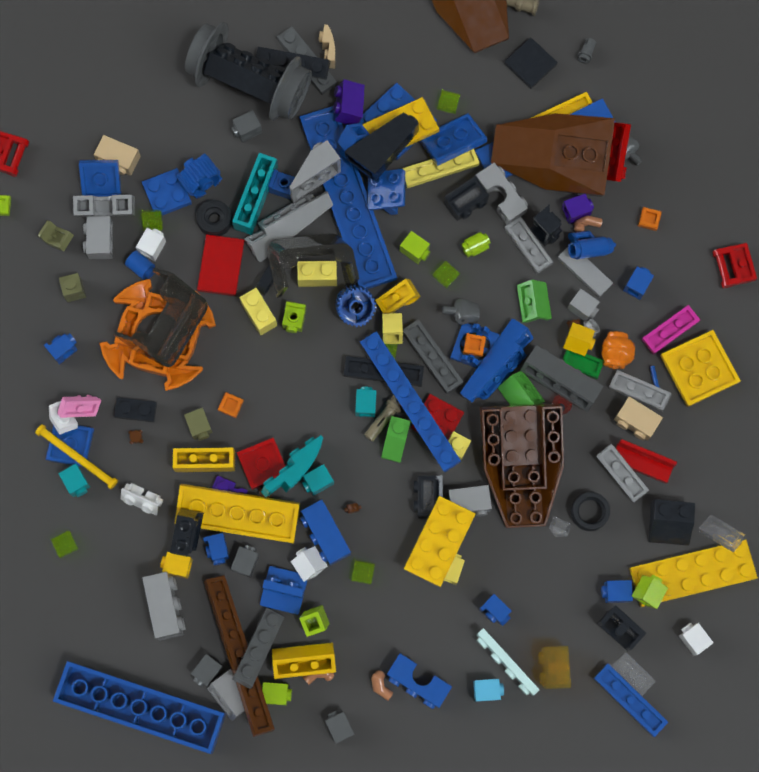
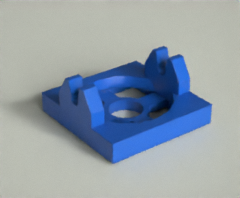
[450,323,500,368]

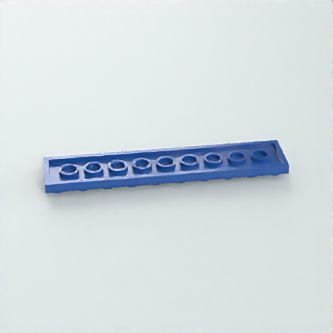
[299,106,397,289]

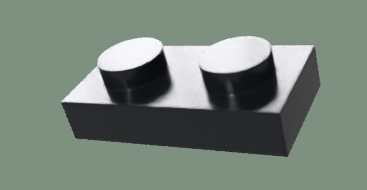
[114,397,157,422]

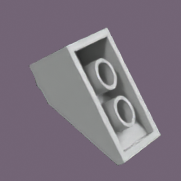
[290,140,341,203]

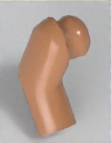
[573,215,602,232]
[371,670,393,701]
[302,673,334,685]

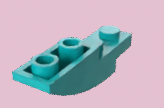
[261,435,323,498]

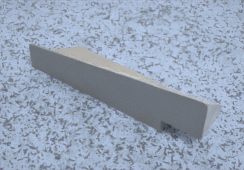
[244,191,333,262]

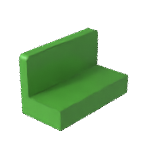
[517,280,552,323]
[498,371,545,406]

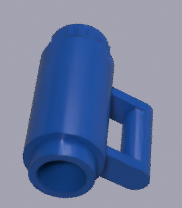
[568,231,616,260]

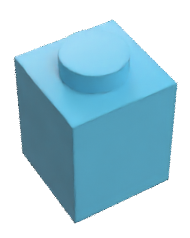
[473,679,504,702]

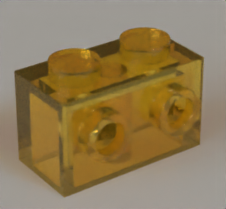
[538,646,571,690]

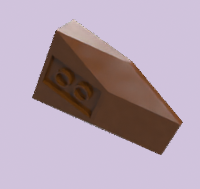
[431,0,509,53]
[491,113,615,197]
[480,404,564,528]

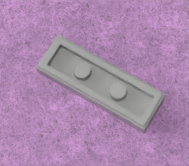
[504,216,553,274]
[557,247,613,298]
[609,370,672,412]
[596,444,649,502]

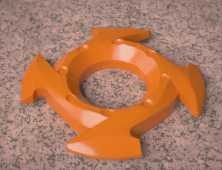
[100,279,216,391]

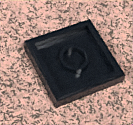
[504,38,558,89]

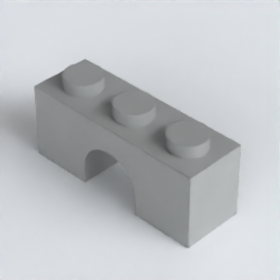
[475,162,528,225]
[73,195,135,217]

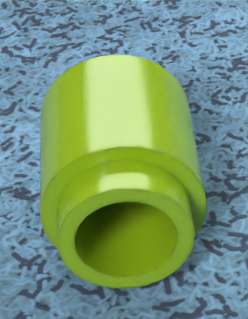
[461,232,491,257]

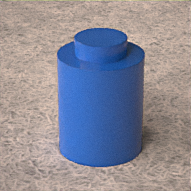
[125,250,156,280]

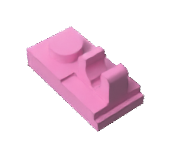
[57,395,101,418]

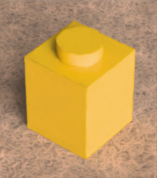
[563,323,596,356]
[160,552,193,579]

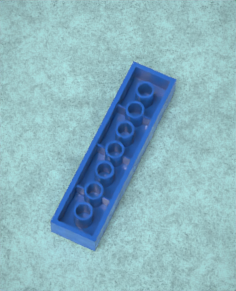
[53,661,226,754]

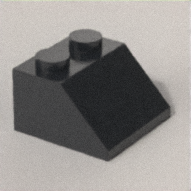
[649,499,695,546]

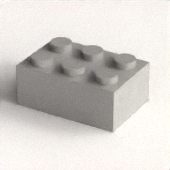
[142,572,186,641]

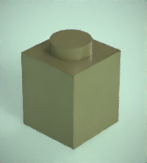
[59,273,86,302]
[184,407,213,441]

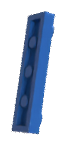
[593,664,668,737]

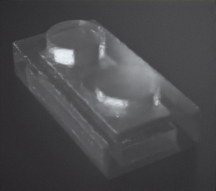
[699,515,745,552]
[611,652,656,696]

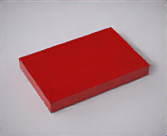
[197,234,245,296]

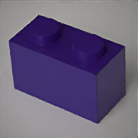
[333,79,365,125]

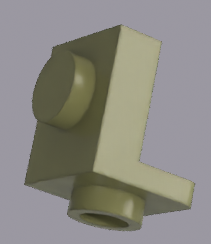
[38,220,74,251]

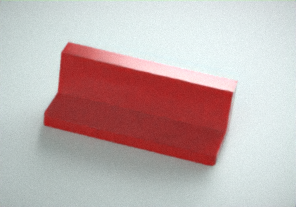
[616,439,677,484]

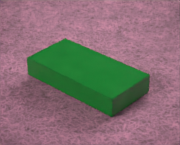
[563,350,604,380]

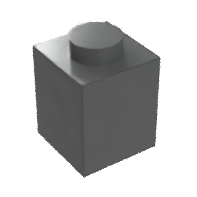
[231,110,262,143]
[231,545,260,578]
[191,654,224,687]
[325,710,355,743]

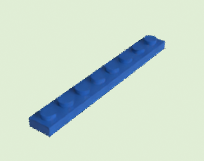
[360,331,461,472]

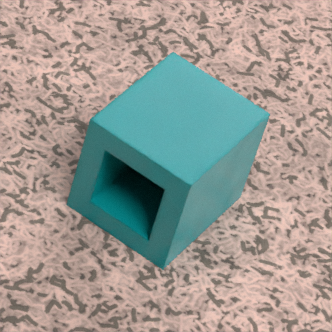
[355,387,376,417]
[58,464,91,497]
[302,464,334,496]

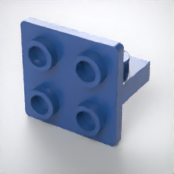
[368,169,405,215]
[260,566,308,615]

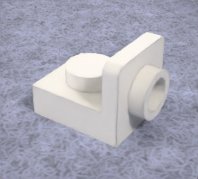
[49,401,78,435]

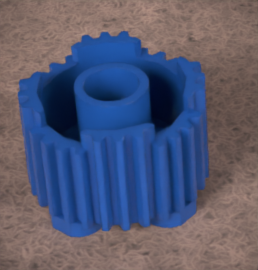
[176,154,222,199]
[335,285,377,327]

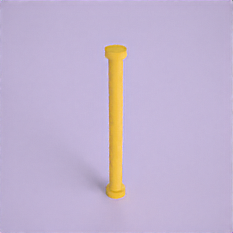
[35,424,118,489]

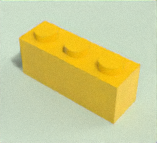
[173,448,235,472]
[272,643,336,679]

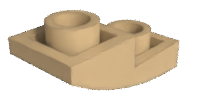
[319,24,335,69]

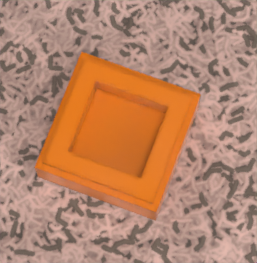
[638,207,662,231]
[463,333,486,357]
[218,392,244,418]

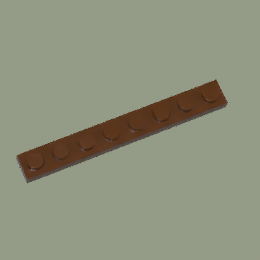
[204,575,275,737]

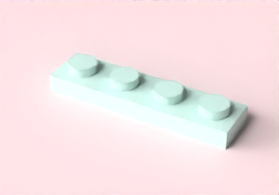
[476,628,539,696]

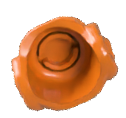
[602,331,635,369]

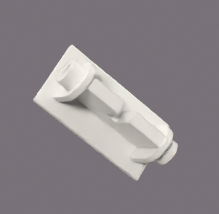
[121,483,163,516]

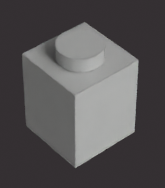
[567,289,600,321]

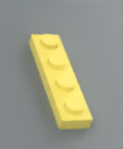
[402,149,479,188]

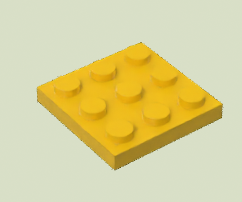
[660,330,741,407]

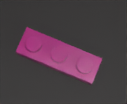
[642,305,700,355]

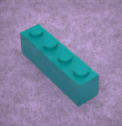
[232,153,278,235]

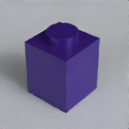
[562,193,594,224]

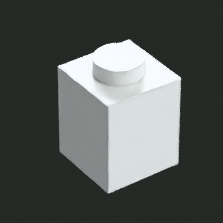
[136,228,166,261]
[291,546,328,582]
[679,623,713,656]

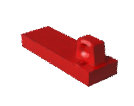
[607,122,631,182]

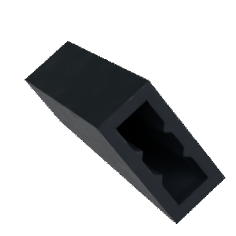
[345,112,419,182]

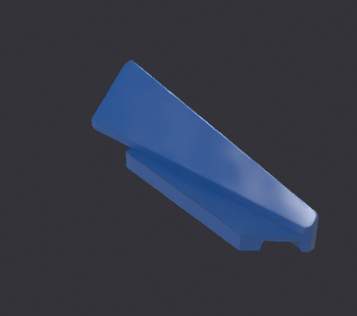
[460,319,534,402]

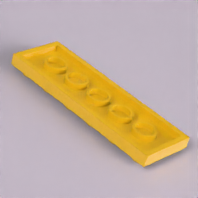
[175,484,300,543]
[630,540,758,607]

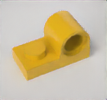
[375,279,420,314]

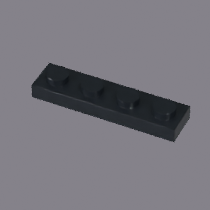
[256,47,331,80]
[344,356,424,387]

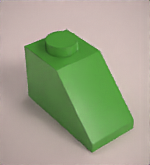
[381,416,411,463]

